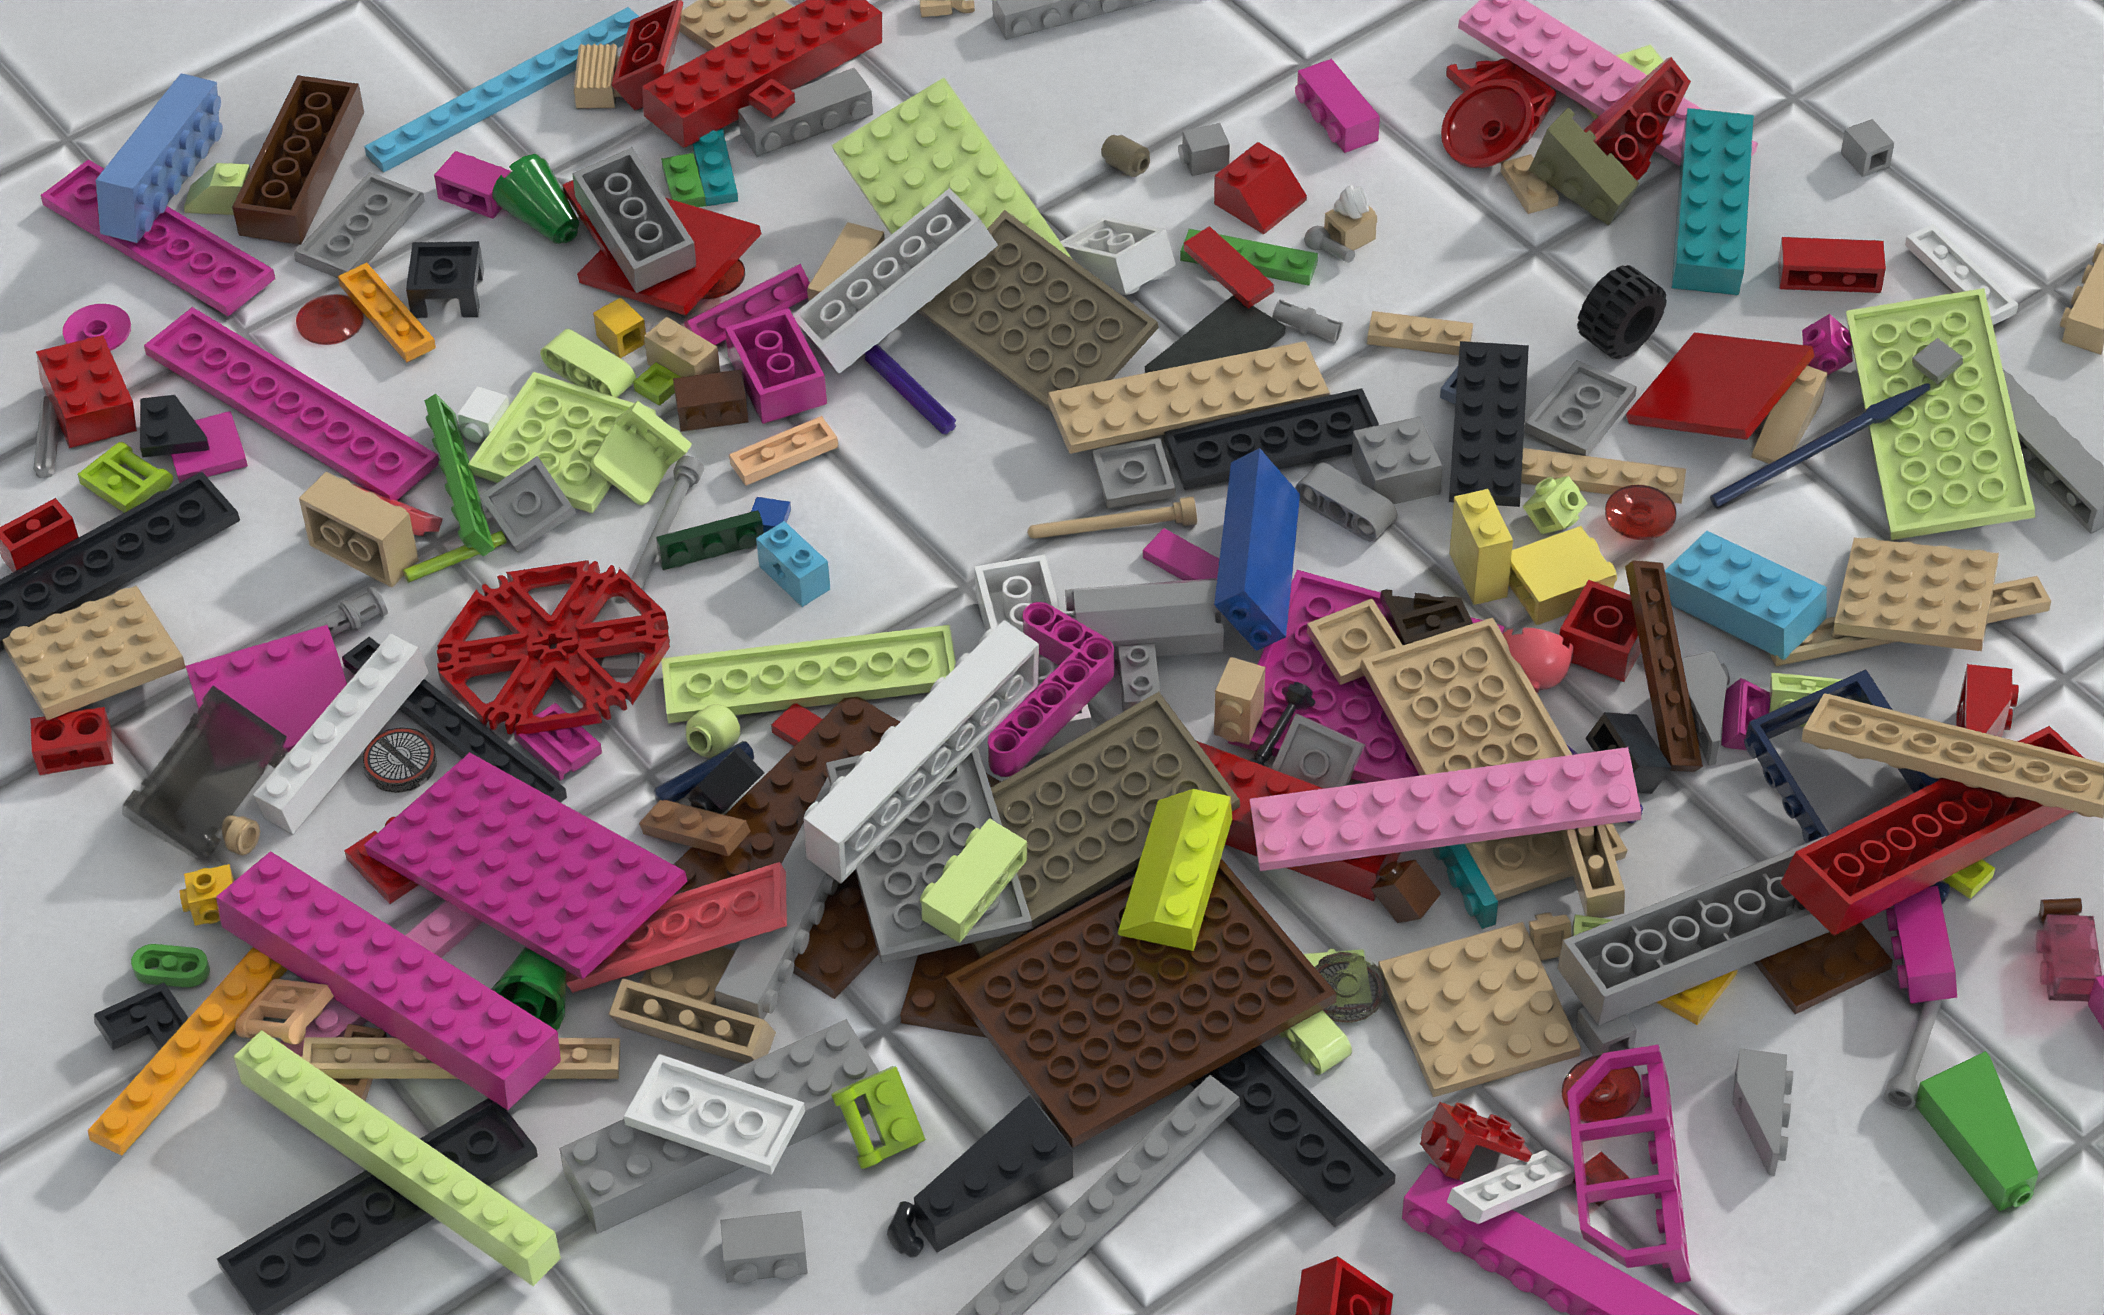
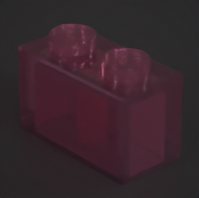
[2036,915,2102,1002]

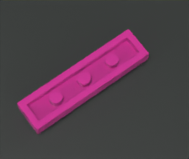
[683,264,810,345]

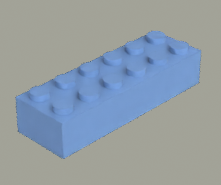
[96,73,223,243]

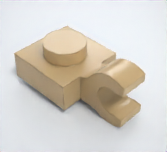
[920,0,975,17]

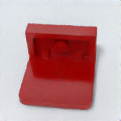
[1420,1102,1532,1180]

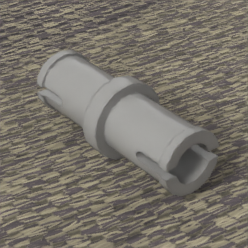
[1272,299,1343,343]

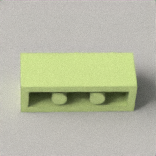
[920,818,1027,943]

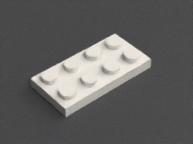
[624,1054,805,1175]

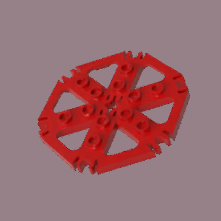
[437,560,670,736]

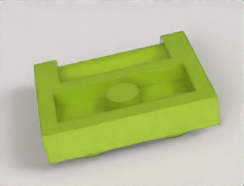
[77,442,173,513]
[831,1066,926,1169]

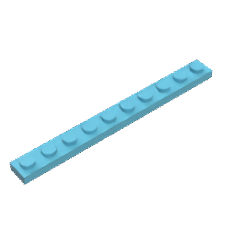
[364,7,639,172]

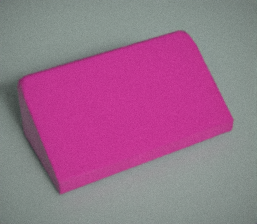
[1721,678,1770,750]

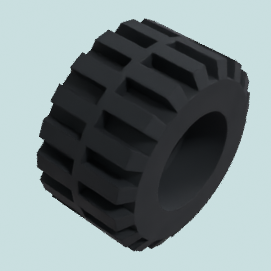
[1577,265,1667,359]

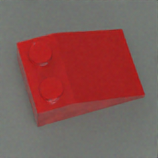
[1956,664,2019,737]

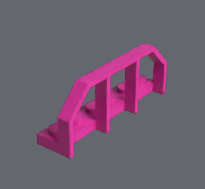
[1567,1044,1691,1283]

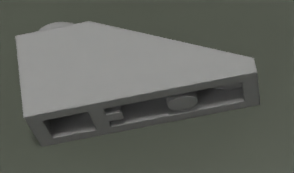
[1682,651,1730,765]

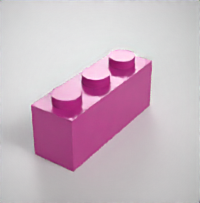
[1295,58,1380,153]
[1886,886,1957,1004]

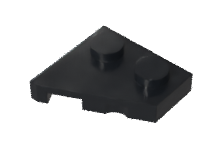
[140,395,210,458]

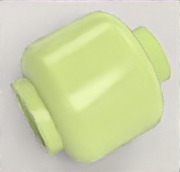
[686,704,740,758]

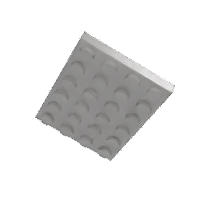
[826,746,1032,963]

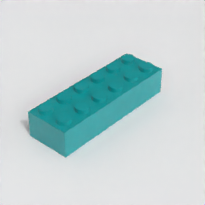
[1671,108,1754,295]

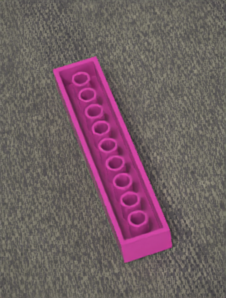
[216,851,561,1110]

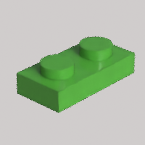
[661,153,706,207]

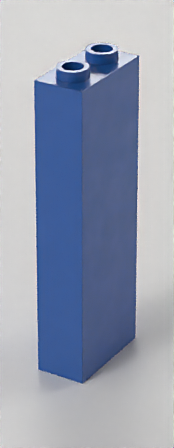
[1214,448,1300,651]

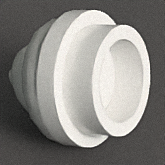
[1333,185,1369,219]

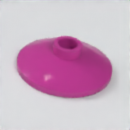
[63,304,131,351]

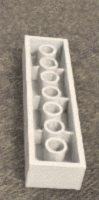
[804,620,1039,883]

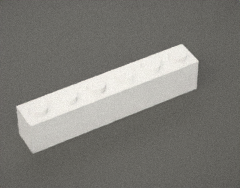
[253,633,429,834]

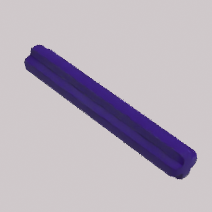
[865,344,956,434]

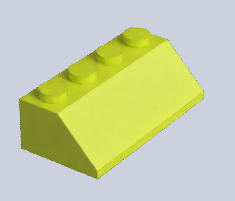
[1118,789,1232,951]

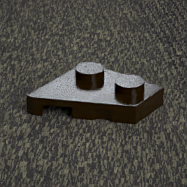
[1380,589,1473,645]

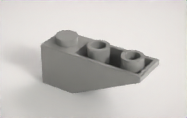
[1732,1048,1793,1176]

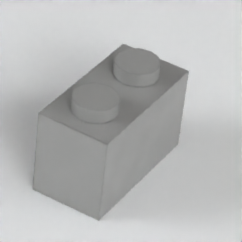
[720,1211,808,1283]

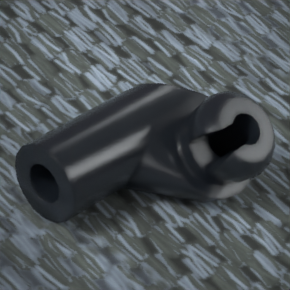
[887,1201,924,1258]

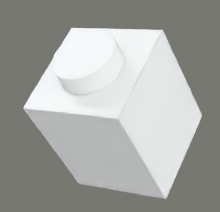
[458,386,510,444]

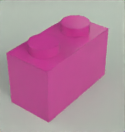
[434,151,511,219]

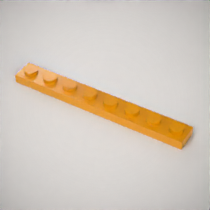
[87,947,288,1156]

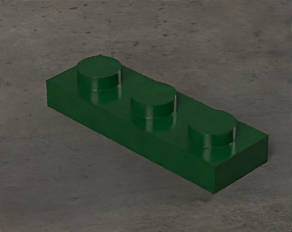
[656,510,764,570]

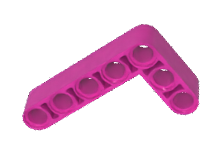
[988,602,1114,777]

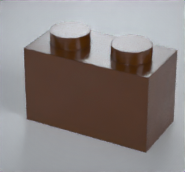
[673,369,749,432]

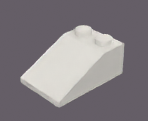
[1060,216,1176,295]

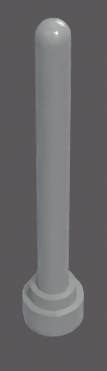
[631,456,704,589]
[1884,1000,1942,1110]

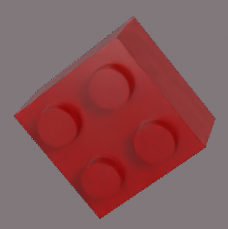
[1559,580,1641,682]

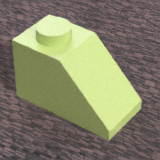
[184,163,250,215]

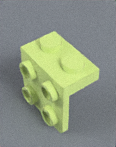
[590,401,692,505]

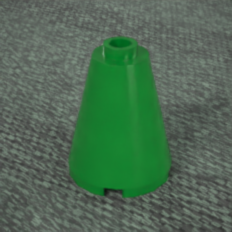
[492,154,580,244]
[491,947,566,1030]

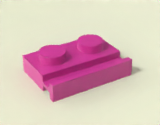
[514,703,602,781]

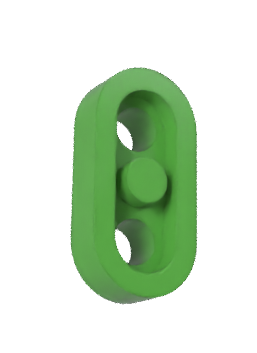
[131,944,210,988]

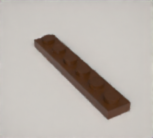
[1625,560,1703,772]

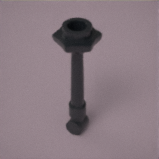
[1250,682,1316,766]

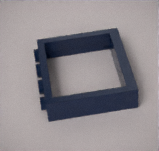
[1744,669,1939,843]

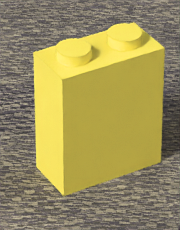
[1449,489,1513,605]
[1509,526,1617,625]

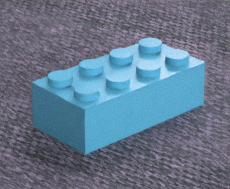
[1665,531,1827,660]

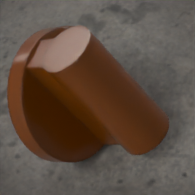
[2038,898,2082,933]

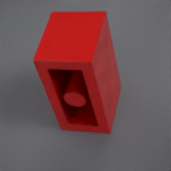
[0,498,79,572]

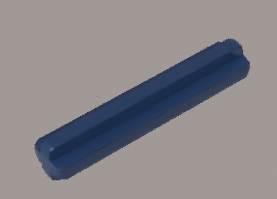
[653,741,754,802]

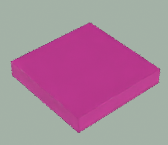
[171,411,248,483]

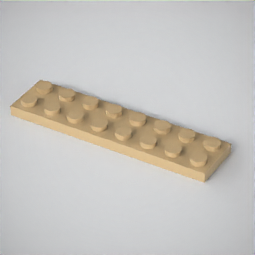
[1047,341,1330,454]
[1801,693,2104,818]

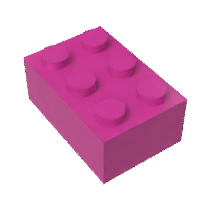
[725,308,827,424]

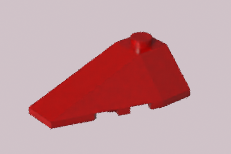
[1583,57,1691,181]

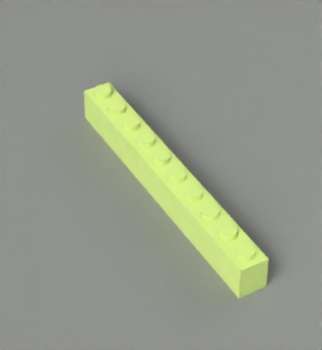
[234,1030,561,1286]

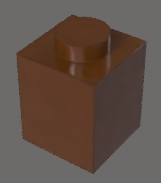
[1371,859,1441,923]

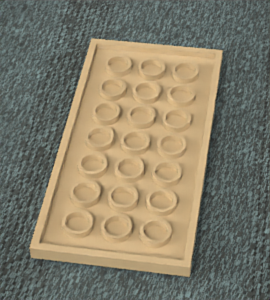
[1360,618,1628,901]

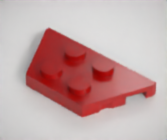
[1446,58,1556,144]

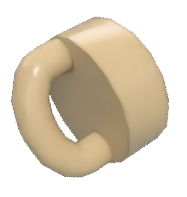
[222,815,260,856]

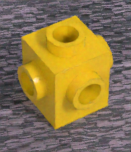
[179,864,234,926]

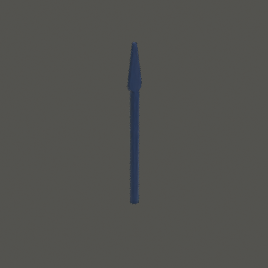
[1710,383,1931,508]

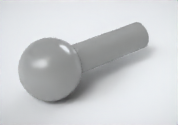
[1304,226,1355,263]

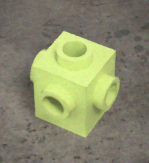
[1522,476,1588,534]

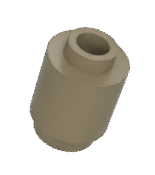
[1101,135,1150,177]

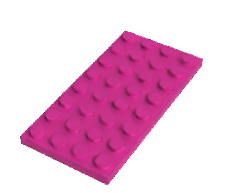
[364,752,688,980]

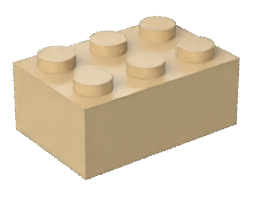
[299,472,419,587]

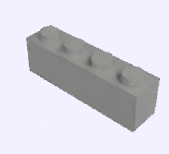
[738,68,873,157]

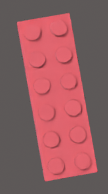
[566,862,787,993]

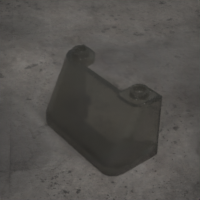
[122,685,288,860]

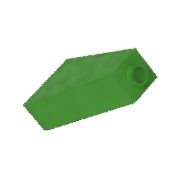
[1915,1051,2039,1212]

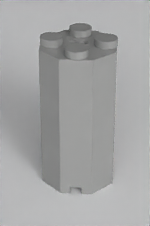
[1065,578,1224,660]

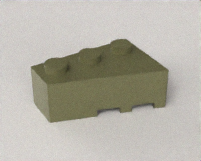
[1529,107,1639,226]

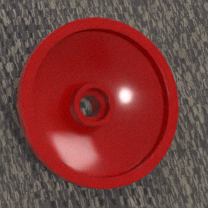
[1441,79,1535,168]

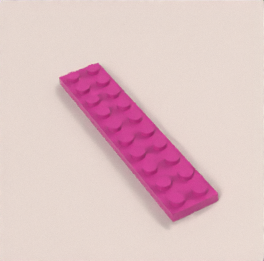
[144,307,439,501]

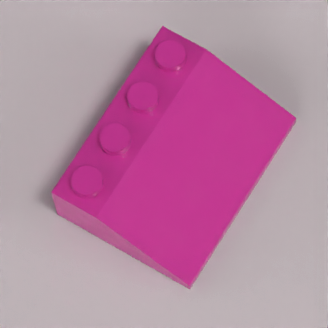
[186,625,347,773]

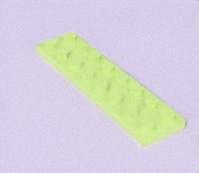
[661,625,956,723]

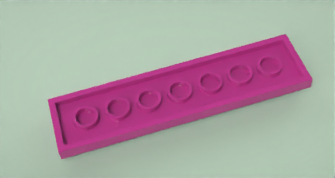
[40,159,276,316]

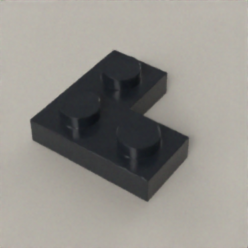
[94,982,188,1050]

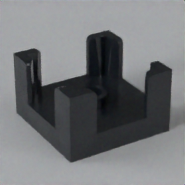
[406,241,484,318]

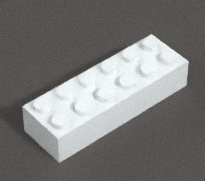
[793,188,998,374]
[974,554,1091,755]

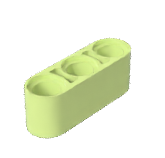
[540,329,636,398]
[1278,1010,1352,1075]

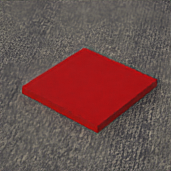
[577,198,762,316]
[1626,332,1815,440]

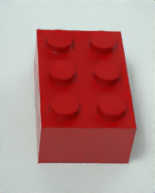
[36,335,137,448]

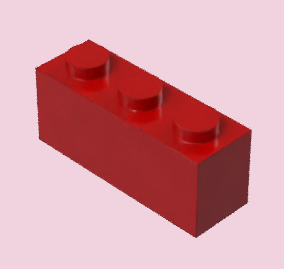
[1778,237,1886,293]

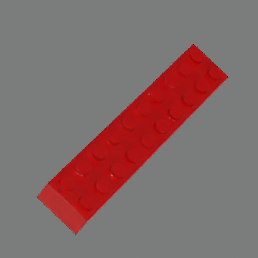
[1780,726,2084,936]

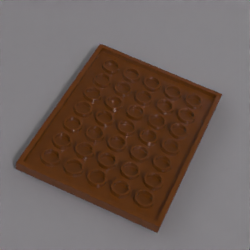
[673,696,1001,999]
[946,858,1337,1148]

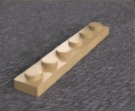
[1521,448,1686,504]

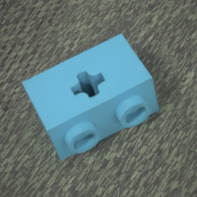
[756,521,830,607]

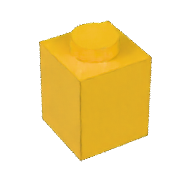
[593,297,646,358]

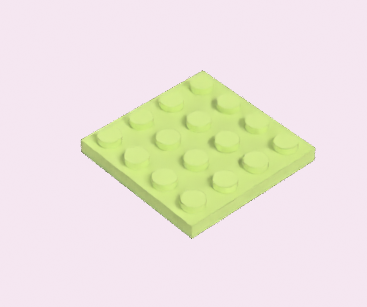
[468,372,656,514]

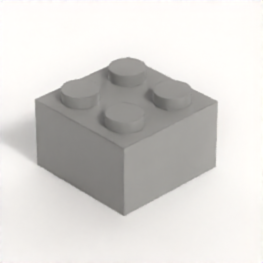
[1352,416,1443,505]

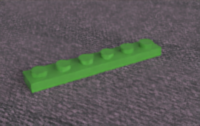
[424,393,495,557]

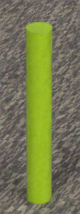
[403,531,507,583]

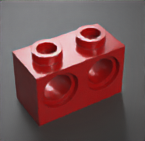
[30,707,114,775]

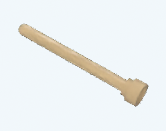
[1027,497,1197,539]

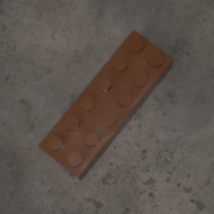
[232,75,365,245]

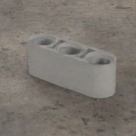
[1295,463,1398,541]

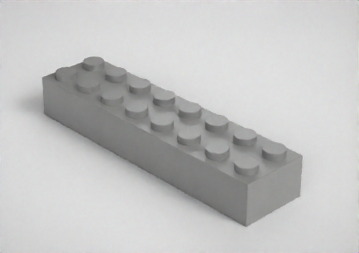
[1557,836,1829,1026]
[559,1019,879,1234]

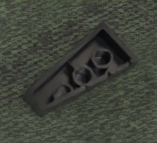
[914,1095,1073,1252]

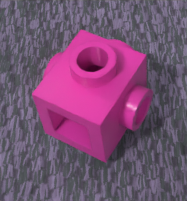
[1802,314,1853,376]

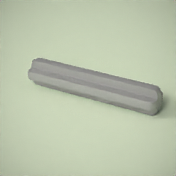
[33,396,59,478]

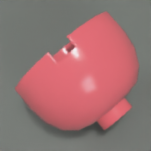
[1503,628,1573,693]

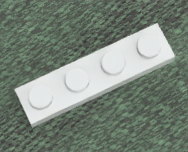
[1905,224,2019,325]
[1447,1149,1575,1224]

